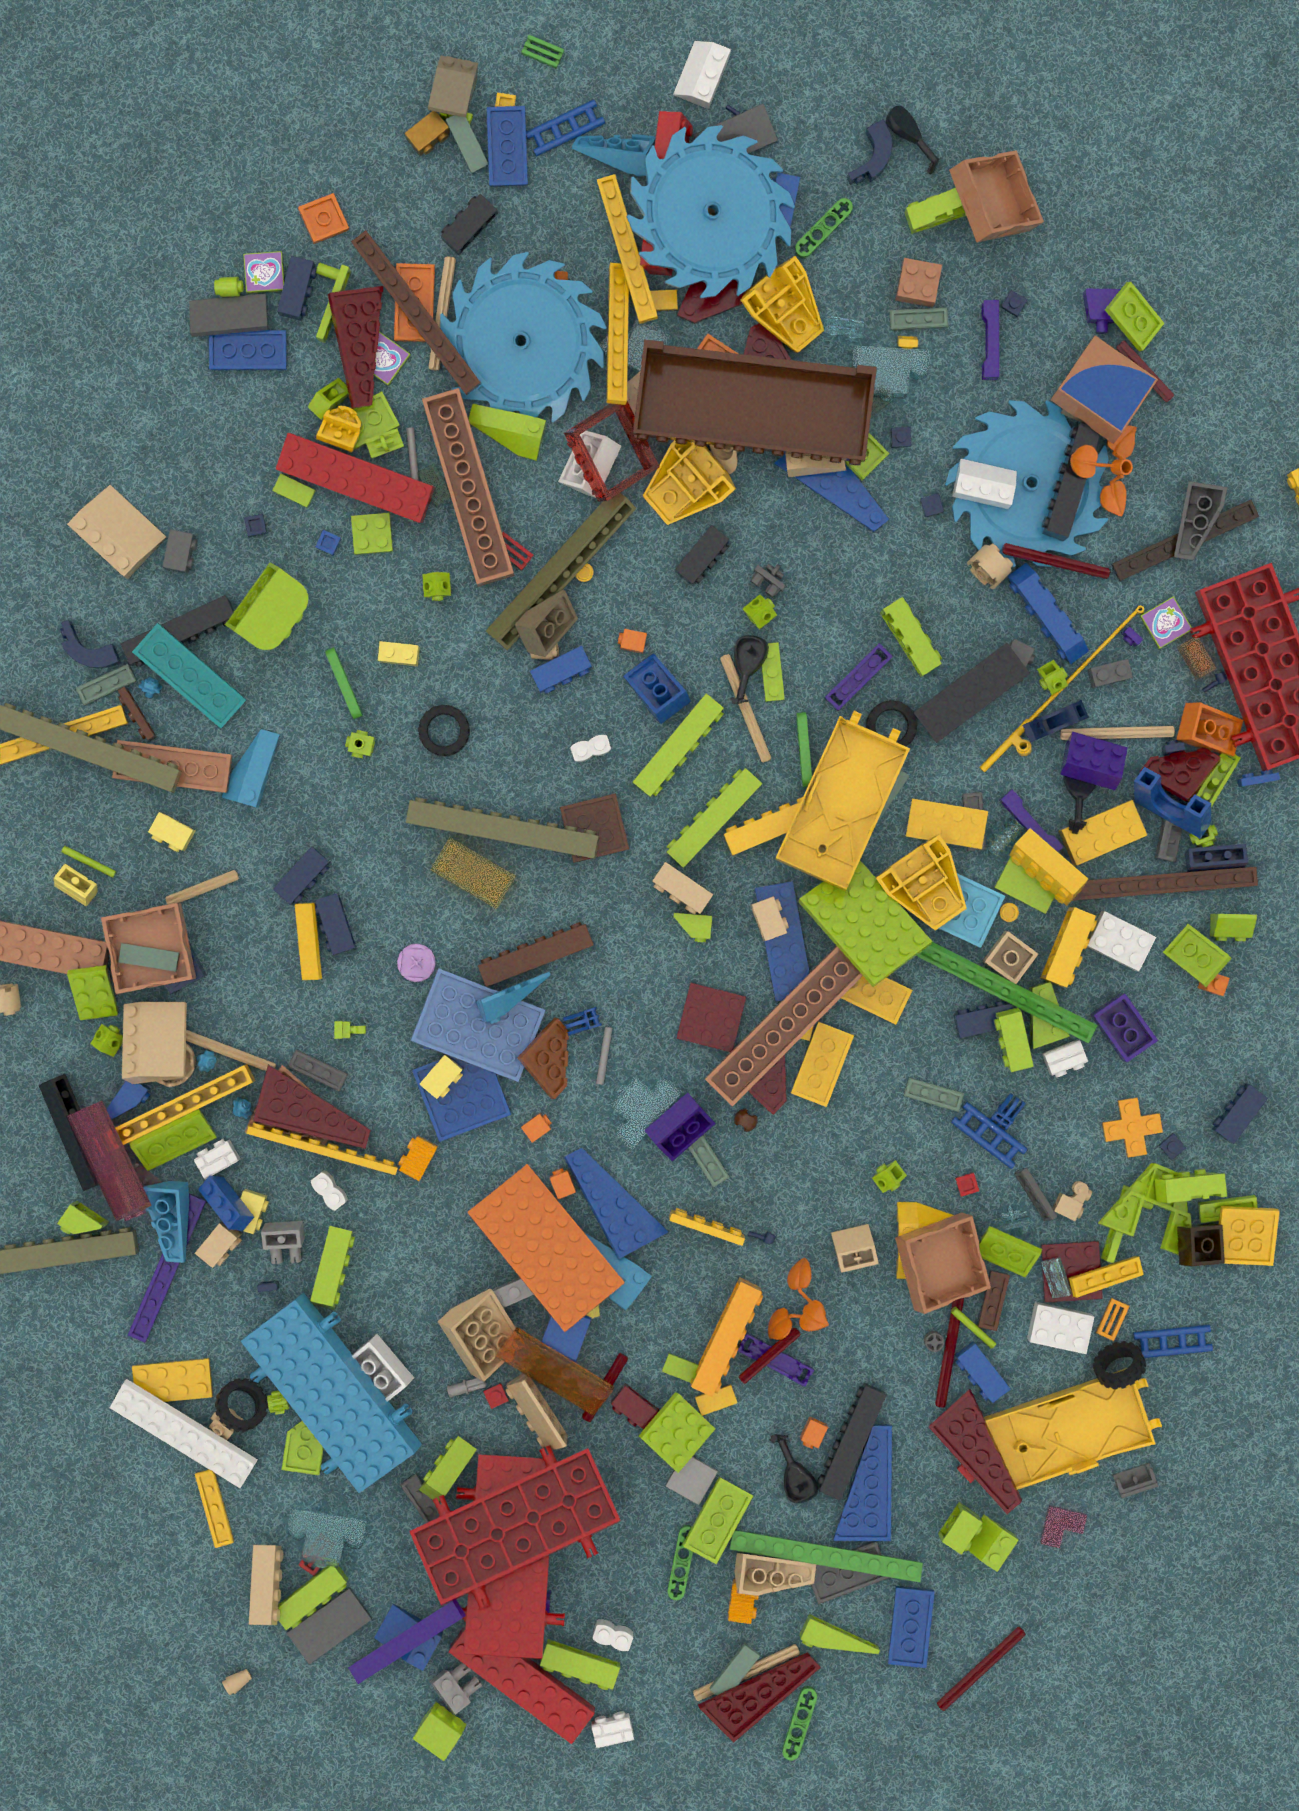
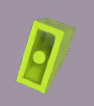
[308,378,349,420]
[673,913,712,942]

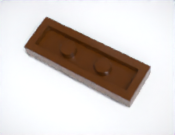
[118,687,157,741]
[977,1270,1010,1331]

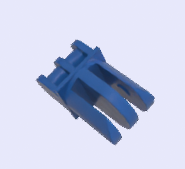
[563,1007,602,1036]
[990,1093,1026,1130]

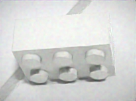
[1087,911,1156,971]
[1027,1301,1094,1354]
[352,1334,414,1402]

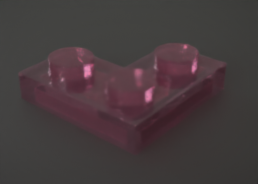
[1040,1505,1087,1548]

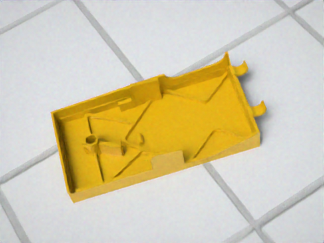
[775,711,910,891]
[984,1368,1162,1490]

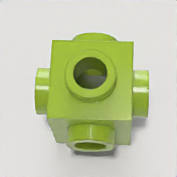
[422,572,451,601]
[743,595,777,630]
[1037,660,1068,695]
[345,730,376,759]
[1189,825,1218,848]
[90,1024,123,1057]
[872,1160,907,1193]

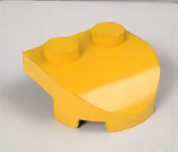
[316,406,361,452]

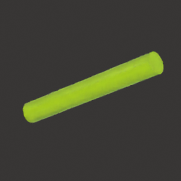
[61,846,116,878]
[951,1307,996,1349]

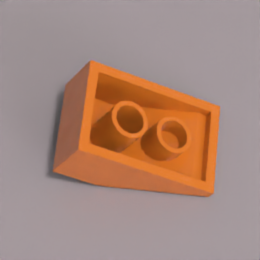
[1176,703,1243,757]

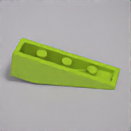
[1187,753,1241,807]
[800,1614,880,1654]

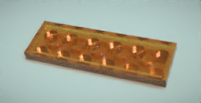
[496,1327,614,1416]

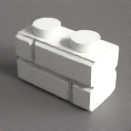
[1042,1040,1088,1077]
[194,1139,241,1180]
[591,1711,634,1748]

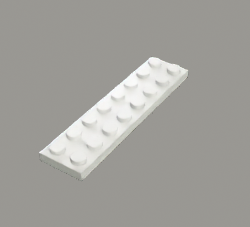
[110,1379,258,1488]

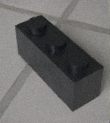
[441,194,498,255]
[675,525,729,586]

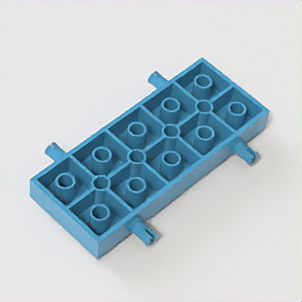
[241,1292,422,1493]

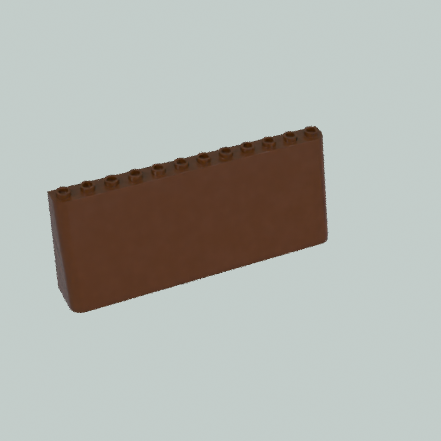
[633,339,877,466]

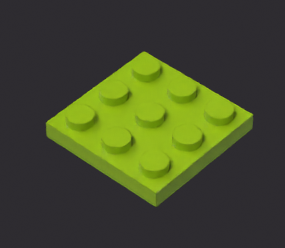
[638,1392,715,1473]

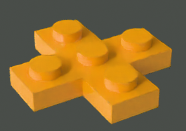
[1102,1097,1163,1158]

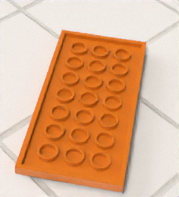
[467,1164,625,1332]

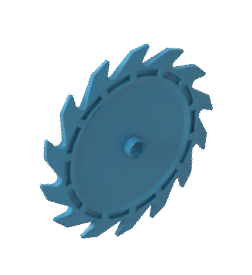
[626,125,795,298]
[440,252,607,423]
[945,400,1110,567]

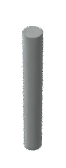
[406,428,419,480]
[596,1027,612,1085]

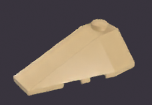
[734,1553,816,1596]

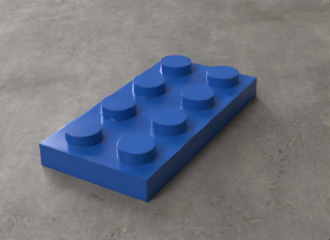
[487,106,528,187]
[209,330,287,370]
[888,1586,935,1668]

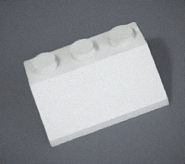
[673,41,731,109]
[558,430,621,498]
[952,459,1017,509]

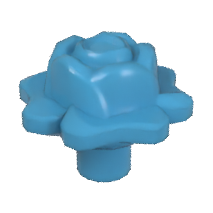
[139,677,162,698]
[196,1050,217,1072]
[233,1097,252,1119]

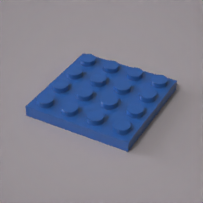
[412,1056,511,1142]

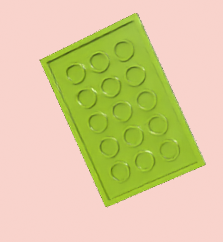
[798,861,932,987]

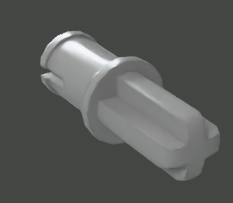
[447,1378,486,1398]

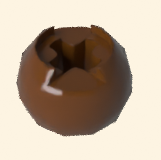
[734,1108,758,1132]

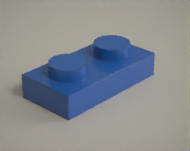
[1237,770,1280,787]

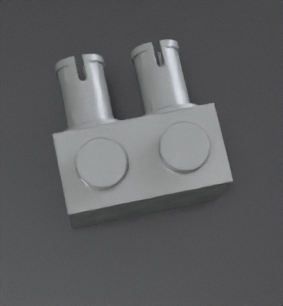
[261,1221,305,1264]
[429,1663,482,1715]

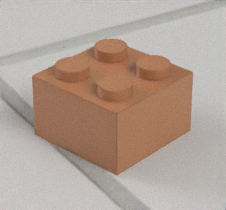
[895,258,942,307]

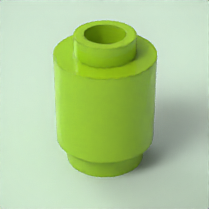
[214,277,244,297]

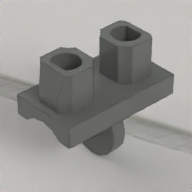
[750,564,786,598]

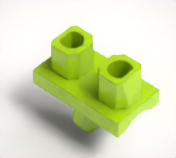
[365,428,404,458]

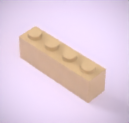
[249,1545,283,1625]

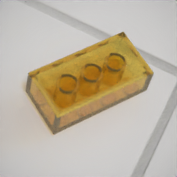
[430,837,517,909]

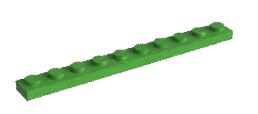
[916,942,1098,1043]
[730,1530,923,1582]

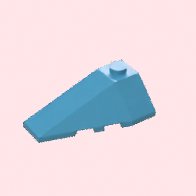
[572,134,656,176]
[222,729,280,808]
[476,972,550,1024]
[143,1181,189,1263]
[585,1234,652,1311]

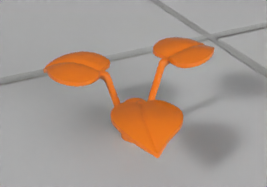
[1070,425,1137,516]
[768,1258,829,1340]

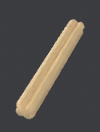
[165,870,239,904]

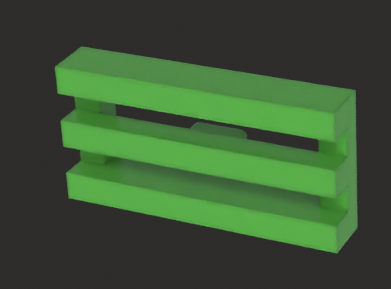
[521,35,564,69]

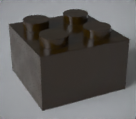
[1177,1224,1225,1267]

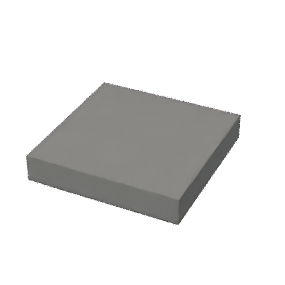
[666,1456,718,1505]

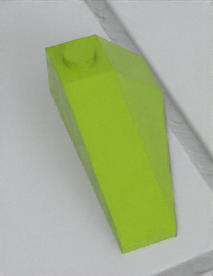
[468,404,546,461]

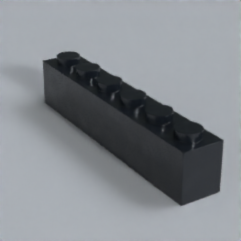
[1042,422,1100,541]
[121,595,234,667]
[38,1074,110,1191]
[817,1383,886,1501]

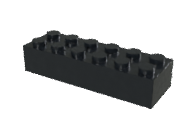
[913,643,1030,743]

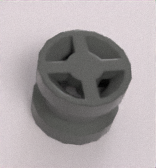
[924,1331,944,1352]

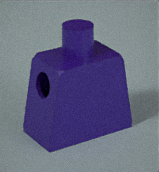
[1083,288,1121,334]

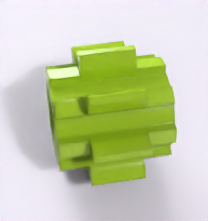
[267,1390,289,1415]

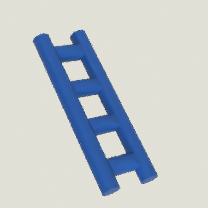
[526,99,605,157]
[951,1102,1028,1169]
[1133,1324,1213,1358]

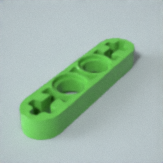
[795,198,853,258]
[325,647,363,719]
[796,712,812,787]
[668,1525,693,1600]
[782,1686,817,1761]

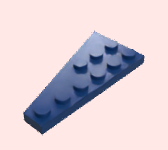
[774,454,889,532]
[564,1148,668,1259]
[833,1424,892,1541]

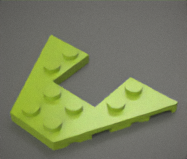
[1098,1163,1192,1256]

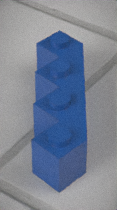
[1007,563,1089,664]

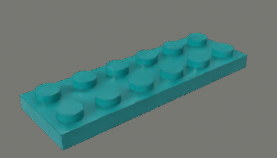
[132,623,246,728]

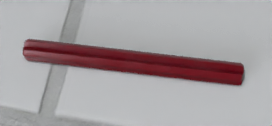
[1002,543,1110,579]
[935,1298,964,1408]
[937,1627,1026,1711]

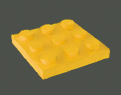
[1219,1206,1280,1266]

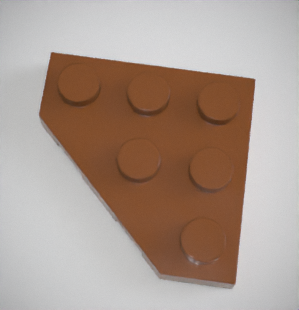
[517,1018,569,1099]

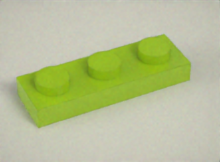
[761,642,785,702]
[1198,1195,1257,1223]

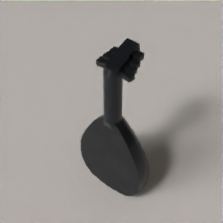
[885,106,939,175]
[730,635,769,705]
[1063,776,1096,834]
[769,1434,818,1503]

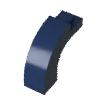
[847,119,892,185]
[60,620,121,669]
[1023,700,1089,743]

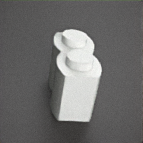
[570,735,611,762]
[311,1170,348,1211]
[592,1619,633,1651]

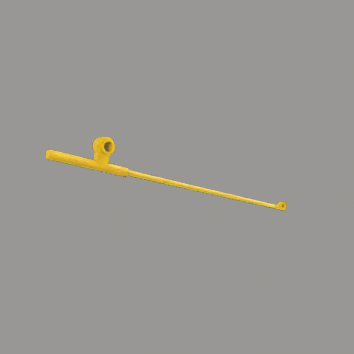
[979,605,1145,773]

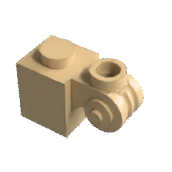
[1052,1181,1092,1221]

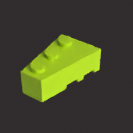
[904,188,966,234]
[1029,981,1069,1049]
[994,1008,1034,1072]
[1155,1169,1227,1203]
[419,1436,477,1501]

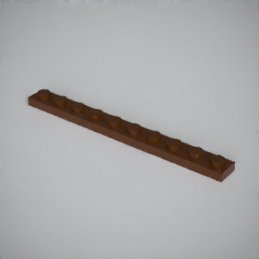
[351,230,482,395]
[1072,867,1258,901]

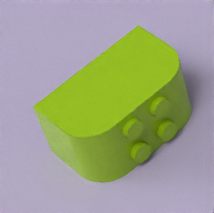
[225,563,308,650]

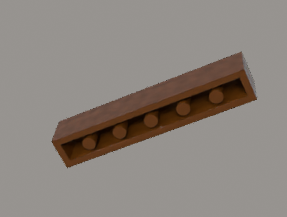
[478,922,594,987]

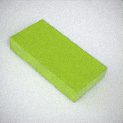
[272,473,316,508]
[662,1353,699,1383]

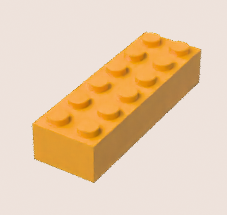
[691,1277,763,1397]

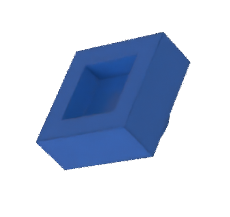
[315,530,341,556]

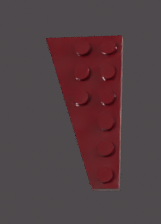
[327,286,384,409]
[253,1064,371,1149]
[928,1389,1022,1514]
[698,1652,821,1742]

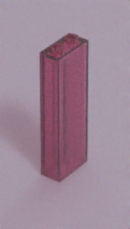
[67,1100,152,1221]

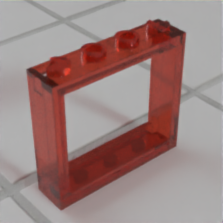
[564,401,660,502]

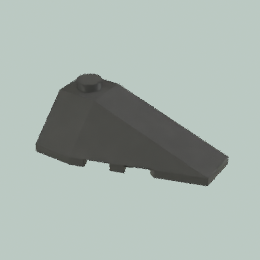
[1174,481,1227,561]

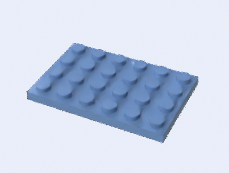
[410,968,545,1082]

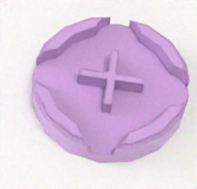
[397,944,436,982]

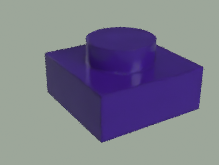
[1121,626,1143,647]

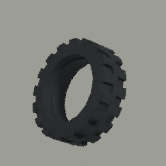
[865,700,917,747]
[418,705,470,756]
[1093,1341,1147,1389]
[215,1378,268,1432]

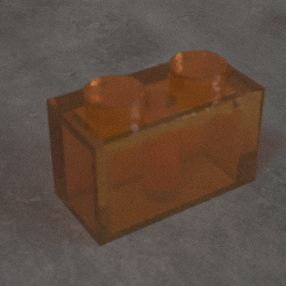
[1177,635,1216,680]

